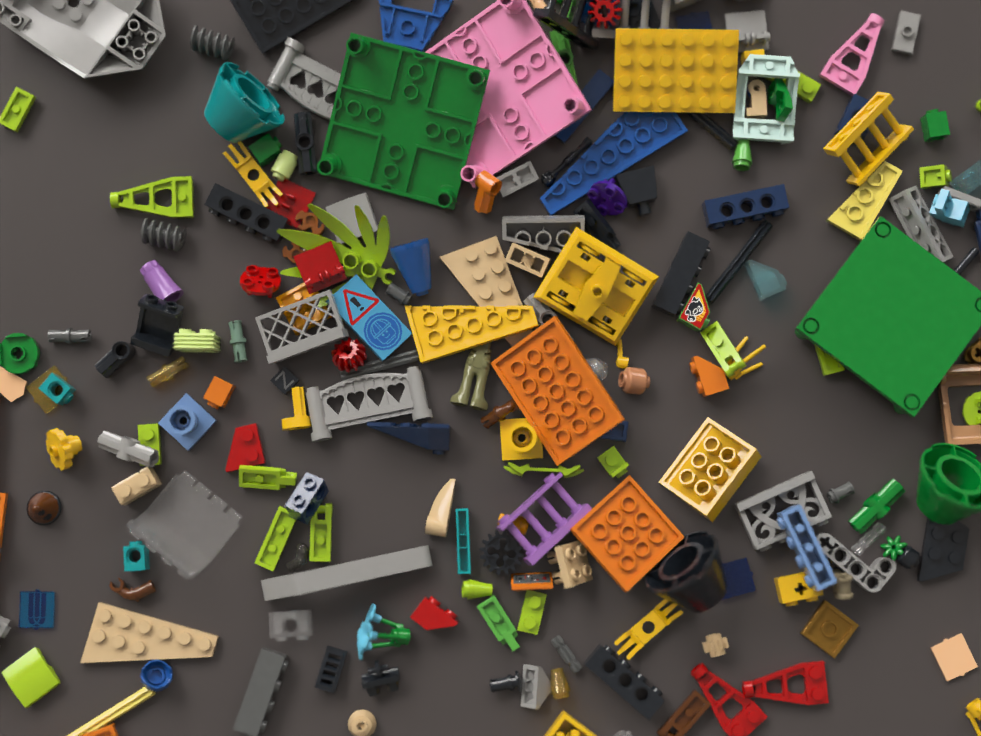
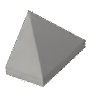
[521,664,554,709]

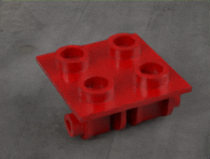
[293,241,347,294]

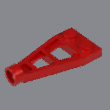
[742,660,829,705]
[690,662,767,736]

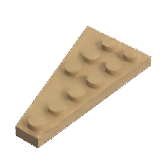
[439,236,533,347]
[80,602,219,663]

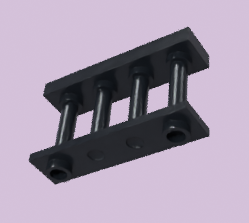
[533,0,599,49]

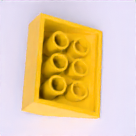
[659,417,762,523]

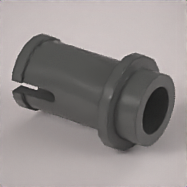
[385,282,413,305]
[827,482,855,504]

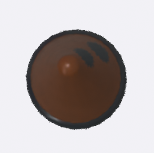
[26,491,61,525]

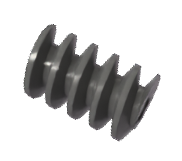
[190,25,235,61]
[140,218,186,252]

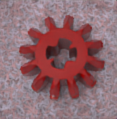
[588,0,623,29]
[331,337,367,373]

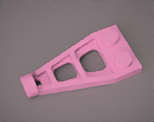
[819,13,885,96]

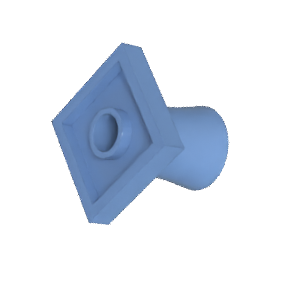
[158,393,217,451]

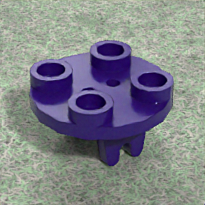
[587,178,627,216]

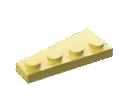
[826,161,903,241]

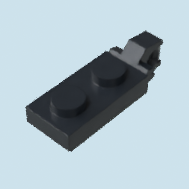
[573,199,621,250]

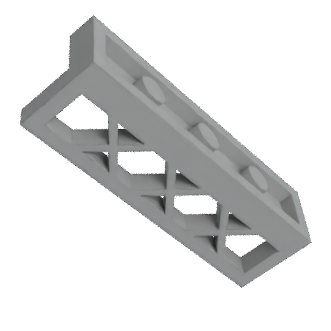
[889,186,954,262]

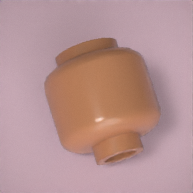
[618,367,650,395]

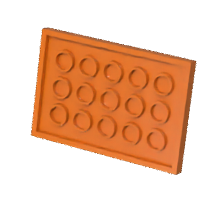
[490,316,625,466]

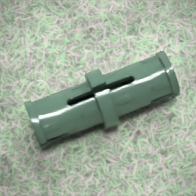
[228,320,248,363]

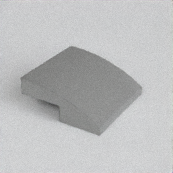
[325,193,378,245]

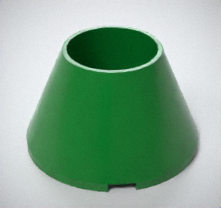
[916,443,981,525]

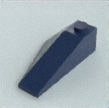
[367,422,450,455]

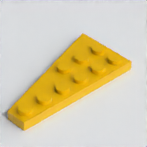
[404,305,539,364]

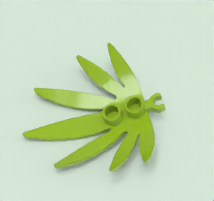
[277,203,396,322]

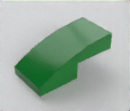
[768,78,793,122]

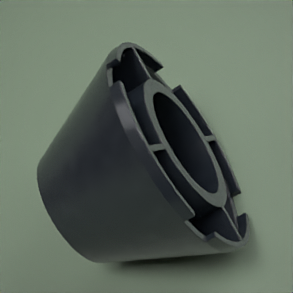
[645,531,728,613]

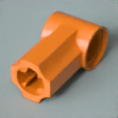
[474,170,502,214]

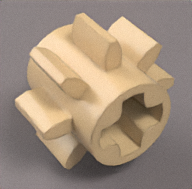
[702,633,729,657]

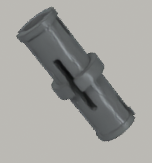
[47,328,92,344]

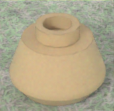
[348,710,376,736]

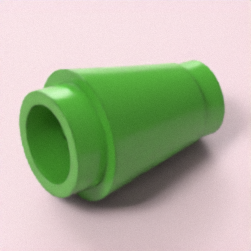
[732,139,752,171]

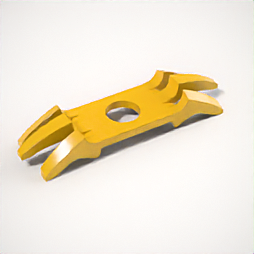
[223,141,283,208]
[614,599,684,660]

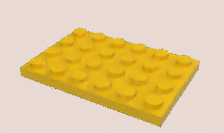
[613,28,739,113]

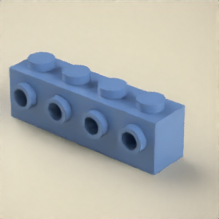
[776,504,837,591]

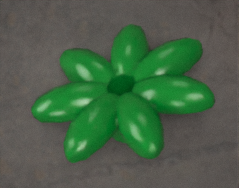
[880,535,907,561]

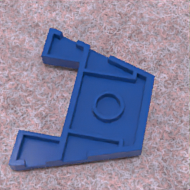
[379,0,454,52]

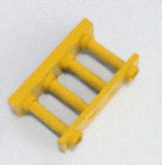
[823,92,914,186]

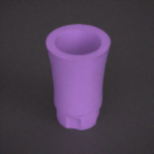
[140,260,184,302]

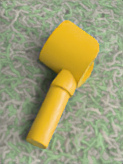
[616,339,629,369]

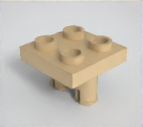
[547,540,593,588]

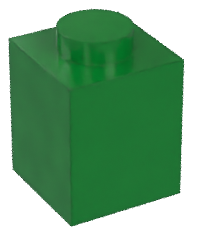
[920,109,950,142]
[249,133,282,167]

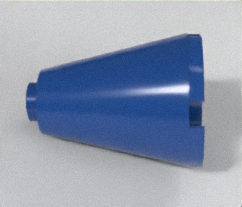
[390,238,432,296]

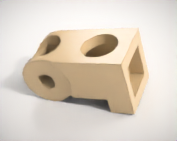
[744,79,767,119]

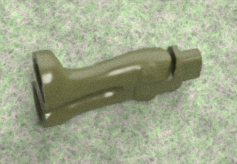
[450,342,492,411]

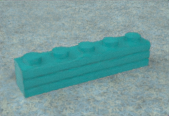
[455,508,471,574]

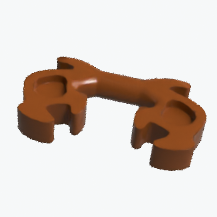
[282,211,325,264]

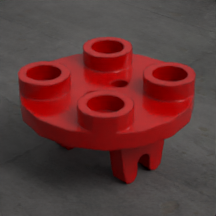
[240,265,281,298]

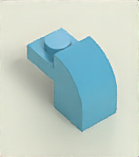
[929,189,970,227]

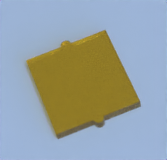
[26,365,75,414]

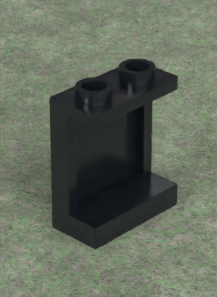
[130,294,184,357]

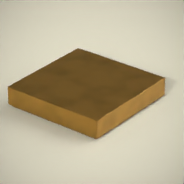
[800,600,859,659]

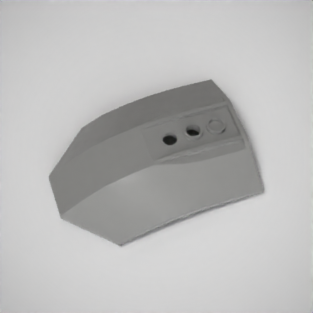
[0,0,166,79]

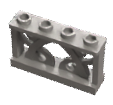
[733,471,832,552]

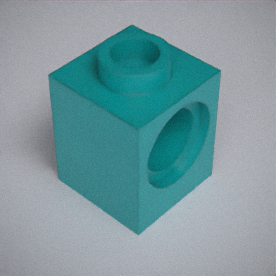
[38,373,76,406]
[123,541,150,572]

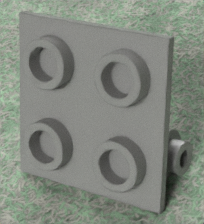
[725,10,771,53]

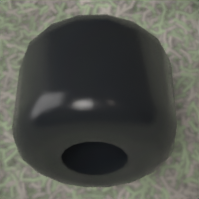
[896,545,920,569]

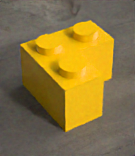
[544,710,597,736]

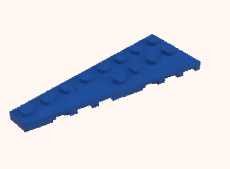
[540,112,688,216]

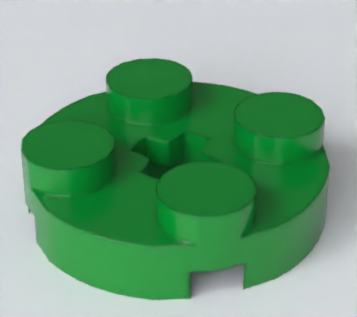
[0,333,40,374]

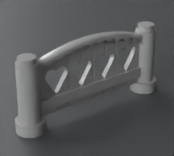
[267,37,341,120]
[306,366,433,442]

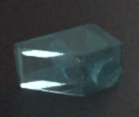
[744,260,787,301]

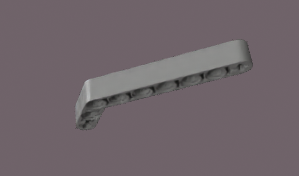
[261,545,433,601]

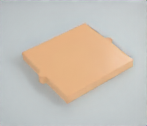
[930,633,978,681]

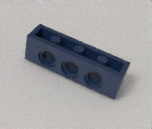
[702,184,789,230]

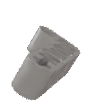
[815,533,896,593]

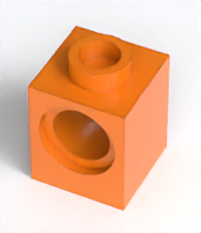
[203,376,236,410]

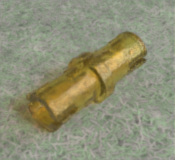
[147,356,189,388]

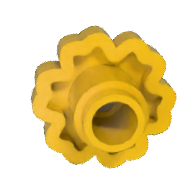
[45,428,82,471]

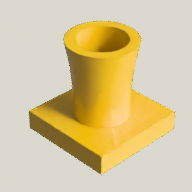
[500,418,543,461]

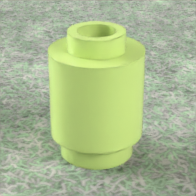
[271,150,298,182]

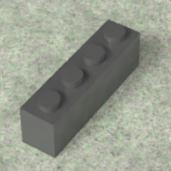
[233,647,289,736]

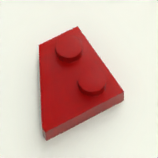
[225,423,266,472]

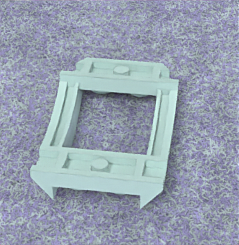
[733,54,800,144]

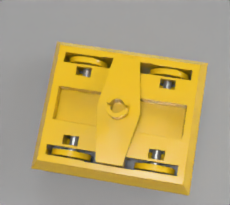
[533,227,659,346]

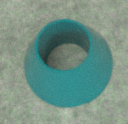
[204,62,285,143]

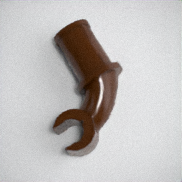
[481,398,519,429]
[110,578,156,602]

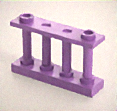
[496,472,592,566]

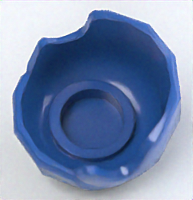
[140,659,172,692]

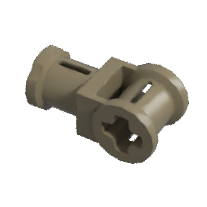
[831,568,853,600]

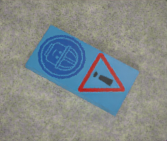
[326,274,412,362]

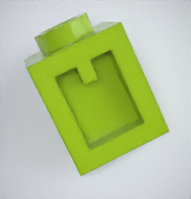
[919,164,952,189]
[597,446,629,478]

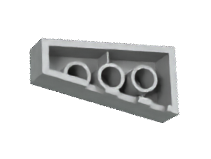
[502,215,585,257]

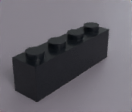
[651,231,711,317]

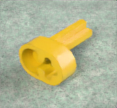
[281,386,311,431]

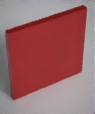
[266,179,316,229]

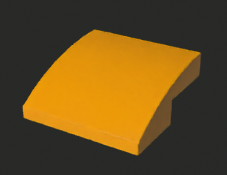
[276,282,332,336]

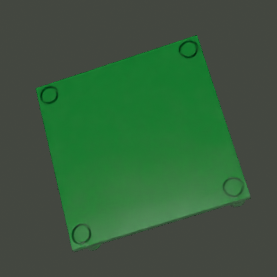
[317,33,491,210]
[795,216,981,418]

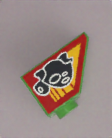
[676,283,710,332]

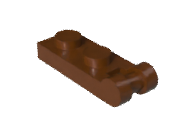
[656,689,711,736]

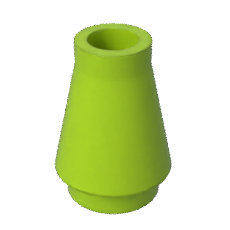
[462,579,493,600]

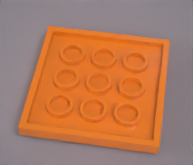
[570,475,684,592]

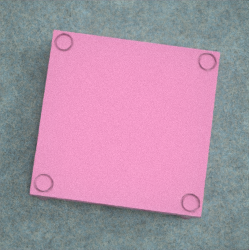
[426,0,592,188]

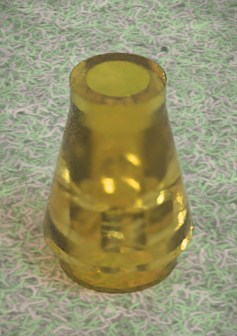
[550,668,571,700]

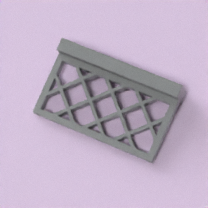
[255,290,349,364]

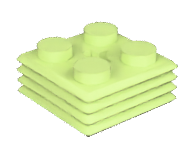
[173,329,221,353]

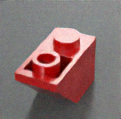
[410,596,458,630]

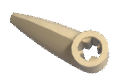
[425,479,456,537]

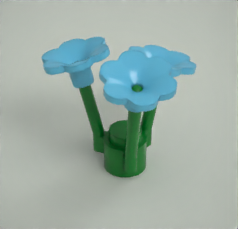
[357,603,410,660]

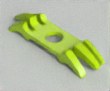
[504,462,584,478]

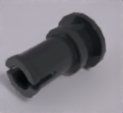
[490,671,522,693]

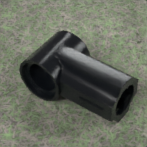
[94,341,135,378]

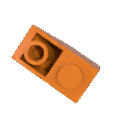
[689,356,730,397]

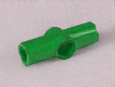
[848,479,906,534]

